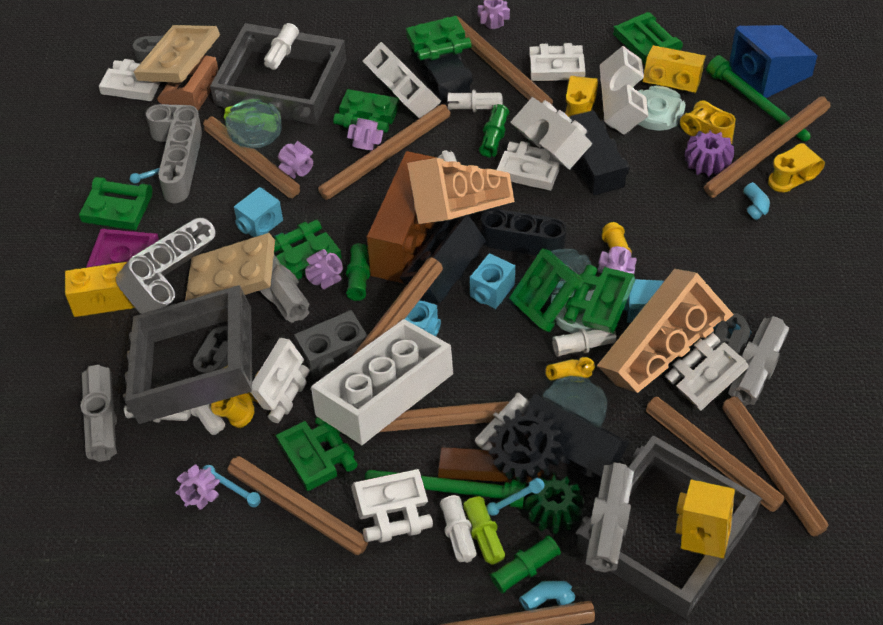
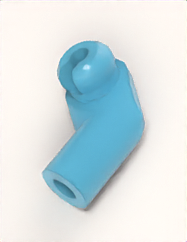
[743,182,770,220]
[519,581,575,611]

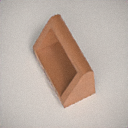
[157,55,219,110]

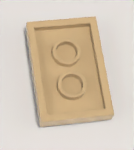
[134,25,220,83]
[185,233,275,301]

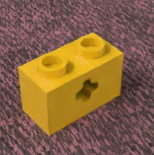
[643,45,706,93]
[65,262,135,317]
[676,479,735,559]

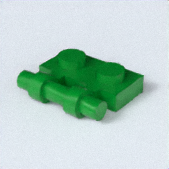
[406,16,472,61]
[333,89,400,133]
[274,219,342,279]
[563,265,635,333]
[276,417,358,492]

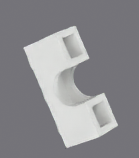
[363,42,441,119]
[600,46,648,134]
[510,97,592,170]

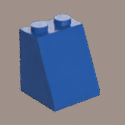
[729,25,818,98]

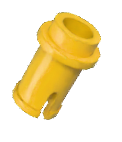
[601,222,632,254]

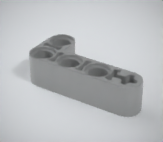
[146,104,202,203]
[116,218,216,314]

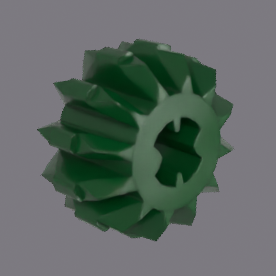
[525,473,584,535]

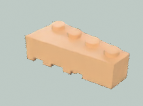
[407,158,515,224]
[597,269,734,393]

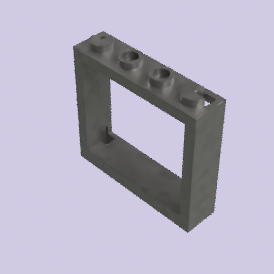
[210,23,346,124]
[123,285,252,424]
[576,436,762,619]

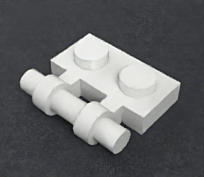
[529,43,585,81]
[99,59,160,101]
[497,141,562,191]
[665,333,749,411]
[250,338,310,423]
[351,469,433,543]

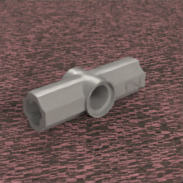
[260,255,310,323]
[728,316,789,406]
[80,365,117,462]
[586,462,634,573]

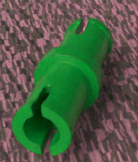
[479,104,509,157]
[346,243,370,301]
[490,535,561,593]

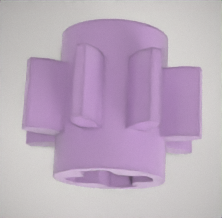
[478,0,510,29]
[347,118,383,150]
[278,141,313,179]
[598,246,637,274]
[305,249,343,289]
[175,464,220,510]

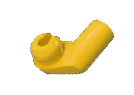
[546,357,595,380]

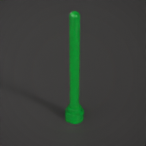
[706,55,811,142]
[364,470,527,508]

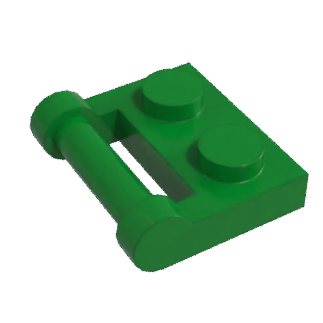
[613,12,683,64]
[79,177,152,230]
[509,248,585,332]

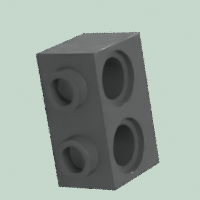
[294,310,367,380]

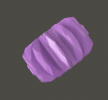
[684,130,734,178]

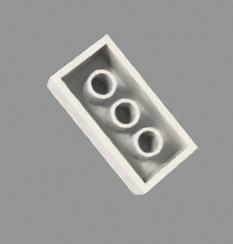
[311,319,453,445]

